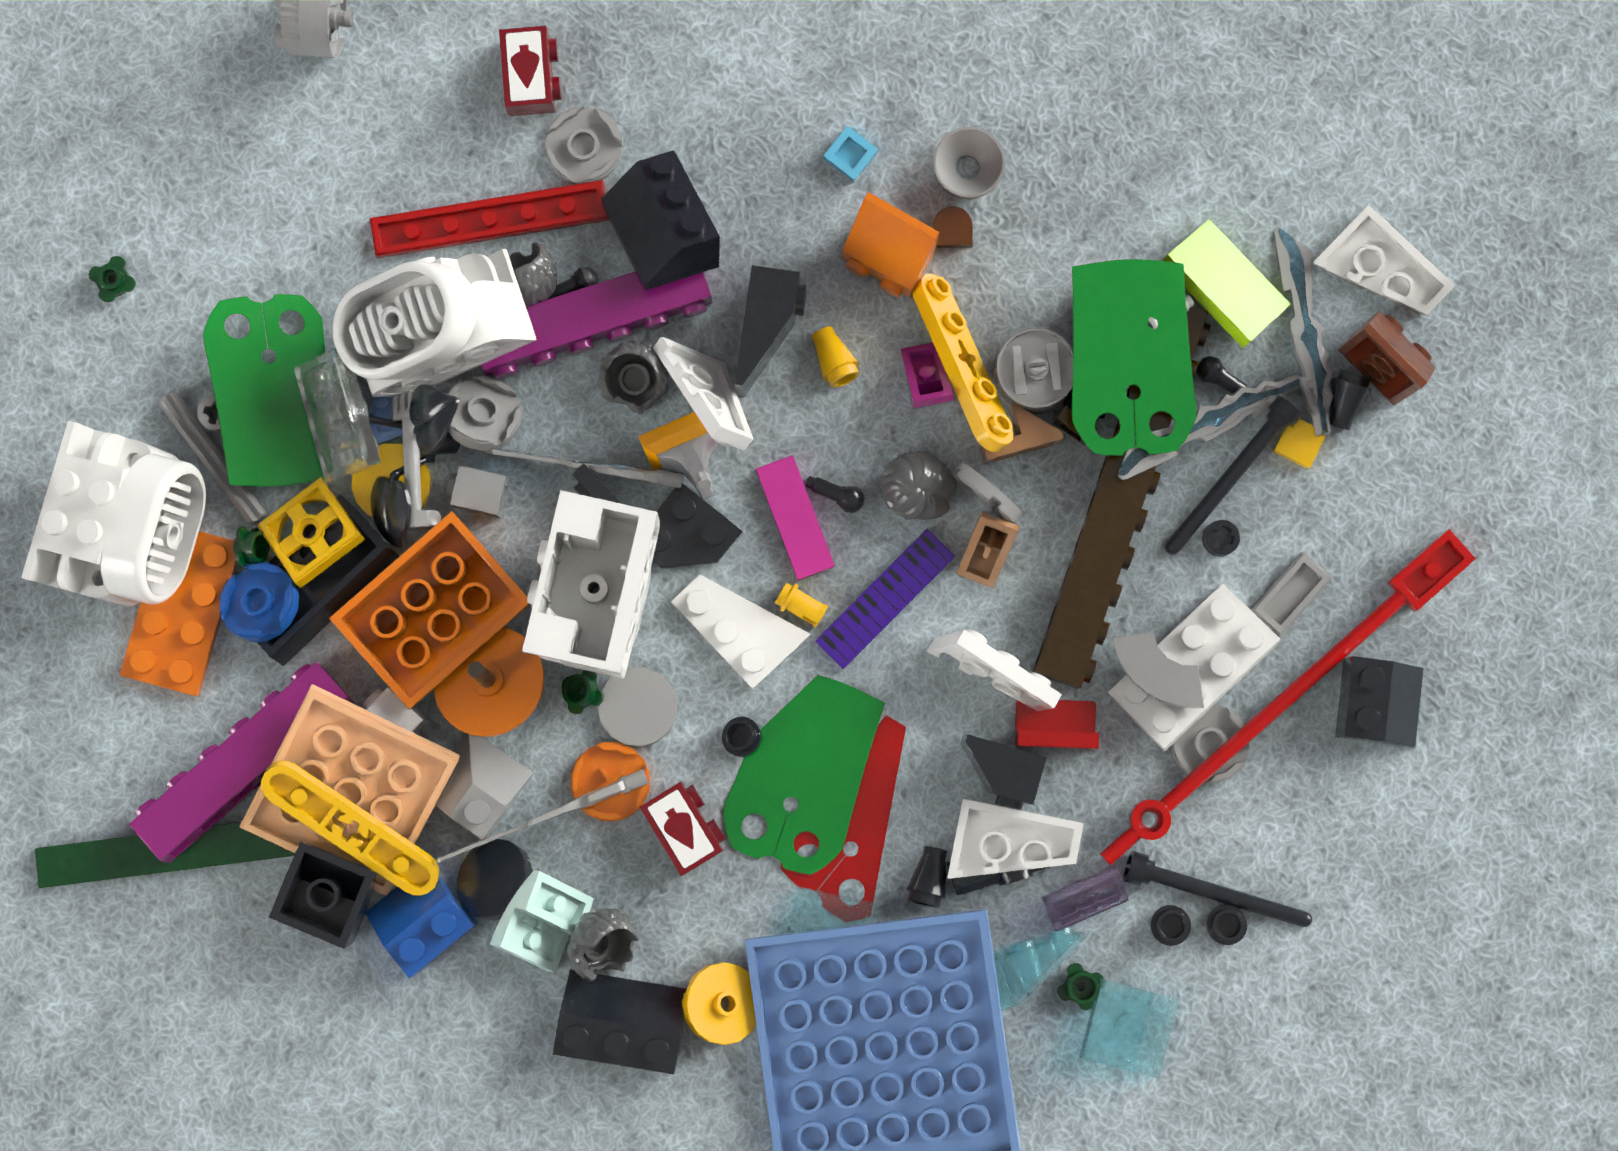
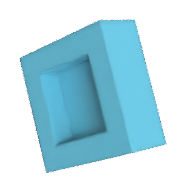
[823,126,878,182]

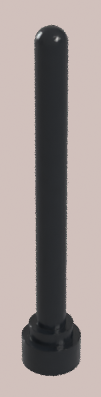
[1165,395,1303,555]
[1123,850,1312,927]

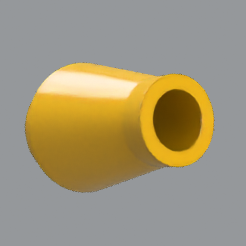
[811,326,860,388]

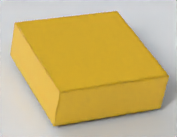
[1272,419,1326,469]

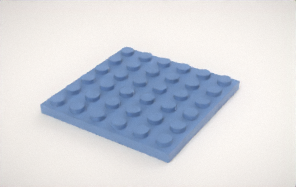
[745,909,1021,1151]

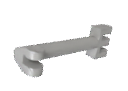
[393,389,441,528]

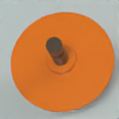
[434,627,545,737]

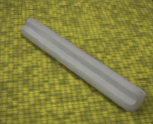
[159,391,268,525]

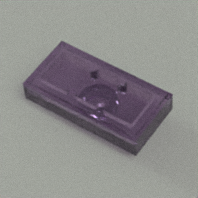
[1042,866,1129,932]

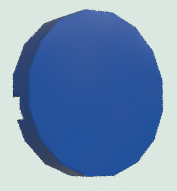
[219,562,299,642]

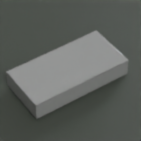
[1250,552,1333,637]

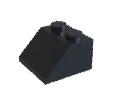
[1335,656,1424,747]
[960,734,1047,810]
[268,841,377,949]

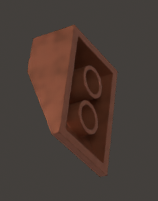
[1338,311,1436,406]

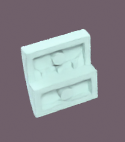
[490,870,594,973]

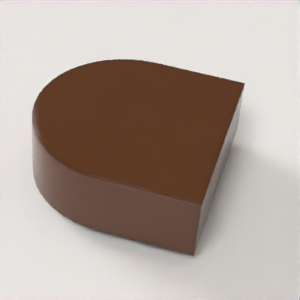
[933,206,973,248]

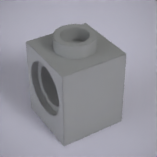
[446,466,510,519]

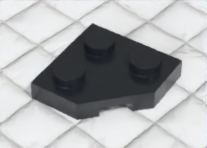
[652,484,743,569]

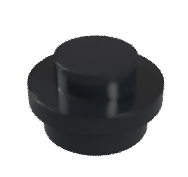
[722,717,762,757]
[1206,904,1247,945]
[1150,905,1191,946]

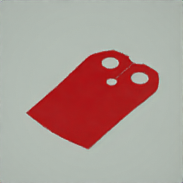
[781,715,907,922]

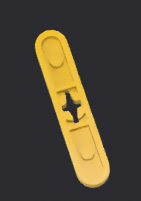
[912,274,1013,452]
[261,761,439,895]

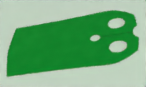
[1072,259,1196,456]
[203,294,337,487]
[723,675,885,875]

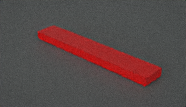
[370,180,610,259]

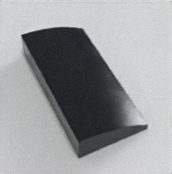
[257,494,399,666]

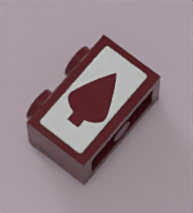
[499,26,562,116]
[639,781,726,876]

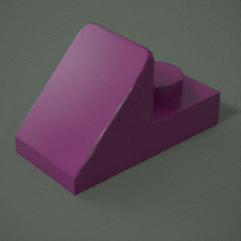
[901,342,954,410]

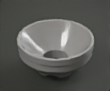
[933,127,1005,200]

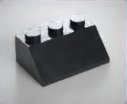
[601,150,720,290]
[553,969,687,1074]

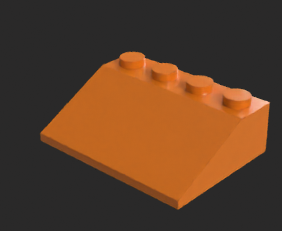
[329,511,530,710]

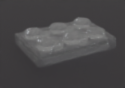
[294,348,381,483]

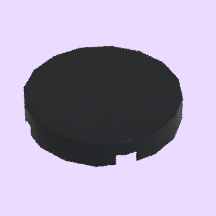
[457,839,533,921]

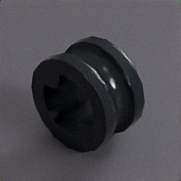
[1202,520,1240,557]

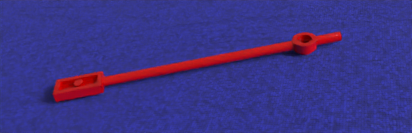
[1099,529,1476,866]

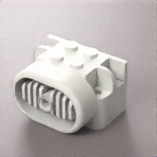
[333,249,537,397]
[21,421,206,606]
[522,490,660,679]

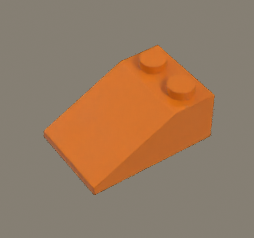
[841,192,939,298]

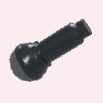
[547,267,599,300]

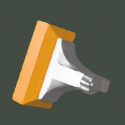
[638,412,718,500]

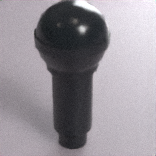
[1196,356,1251,400]
[805,476,865,513]

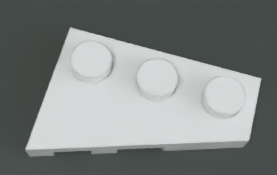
[671,575,811,689]

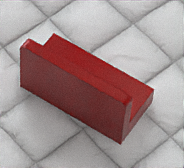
[1015,700,1099,749]

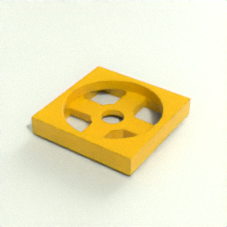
[257,477,365,588]

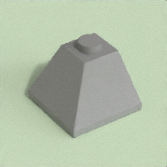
[435,733,534,840]

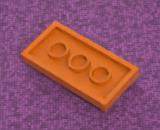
[119,531,237,697]

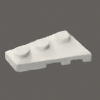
[1312,204,1456,316]
[653,336,753,451]
[927,629,1062,711]
[947,799,1084,879]

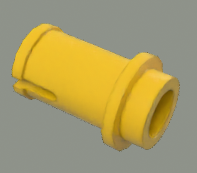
[774,582,828,628]

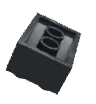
[735,265,807,397]

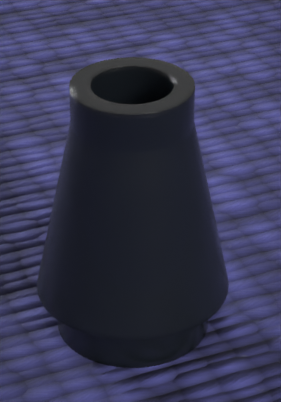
[1329,369,1372,431]
[906,846,948,908]

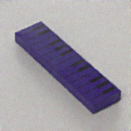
[815,529,955,669]

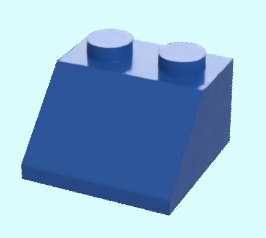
[366,875,478,978]

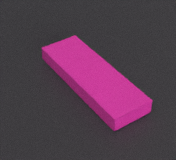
[756,455,835,581]

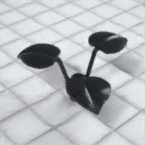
[335,368,461,547]

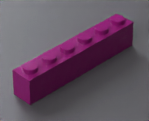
[482,272,713,379]
[129,661,355,863]

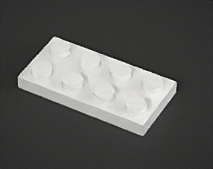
[1108,584,1280,752]

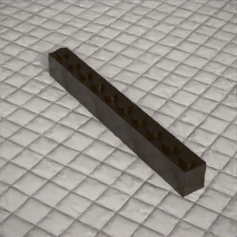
[1032,306,1211,689]

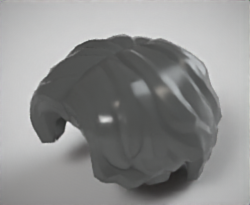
[509,242,558,306]
[599,340,669,414]
[880,451,958,520]
[567,908,640,982]

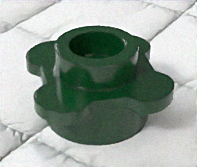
[89,256,136,302]
[233,527,269,566]
[561,670,604,714]
[1057,963,1104,1010]

